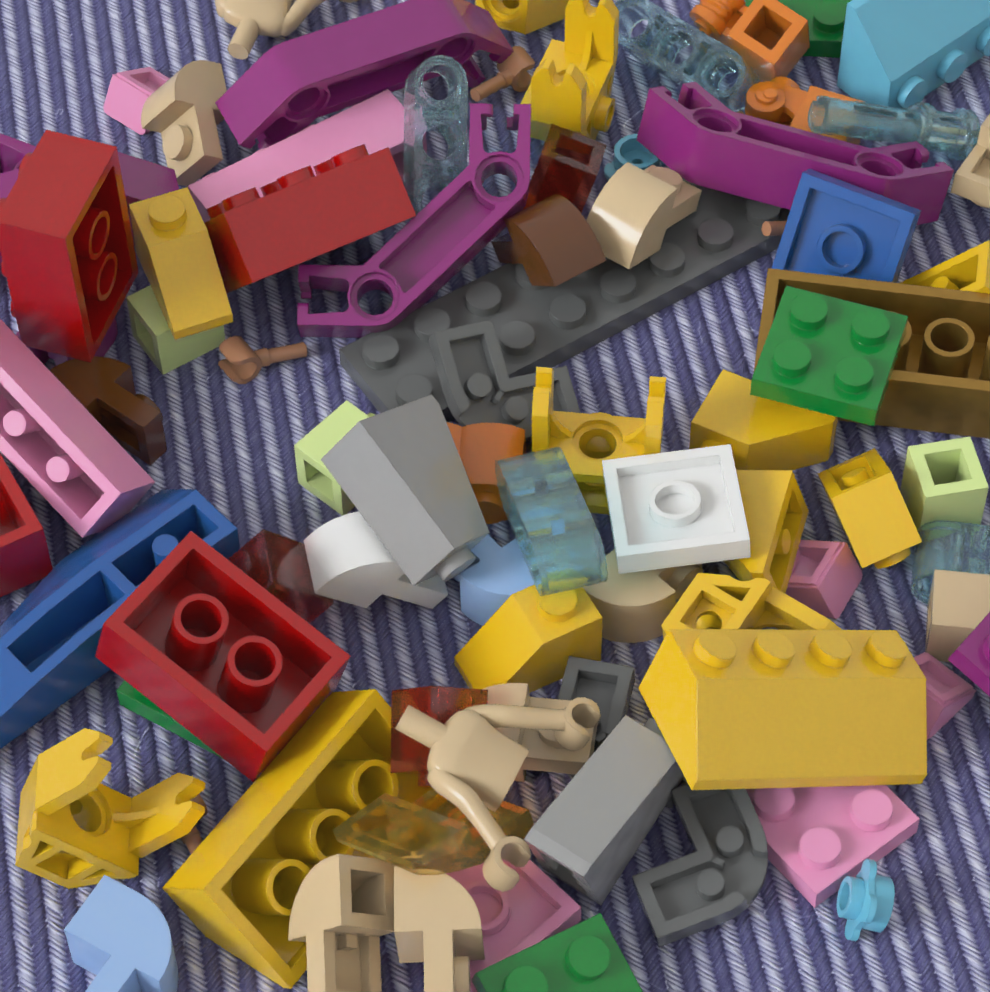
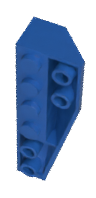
[0,489,243,749]

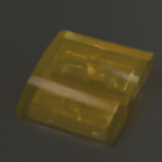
[332,788,534,875]

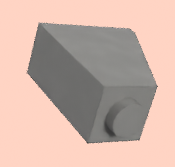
[321,394,490,586]
[524,715,684,905]

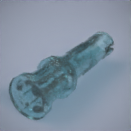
[808,96,980,161]

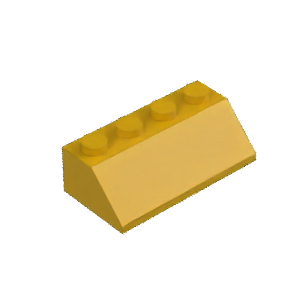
[638,629,927,790]
[162,689,446,989]

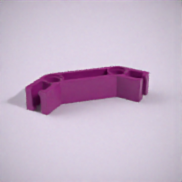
[215,0,514,149]
[636,82,954,225]
[297,103,531,338]

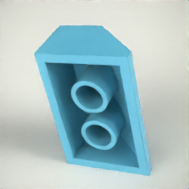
[837,0,990,123]

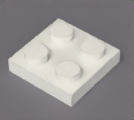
[602,444,751,574]

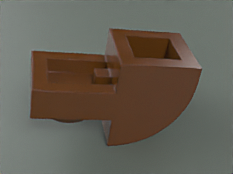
[491,194,607,287]
[50,356,167,466]

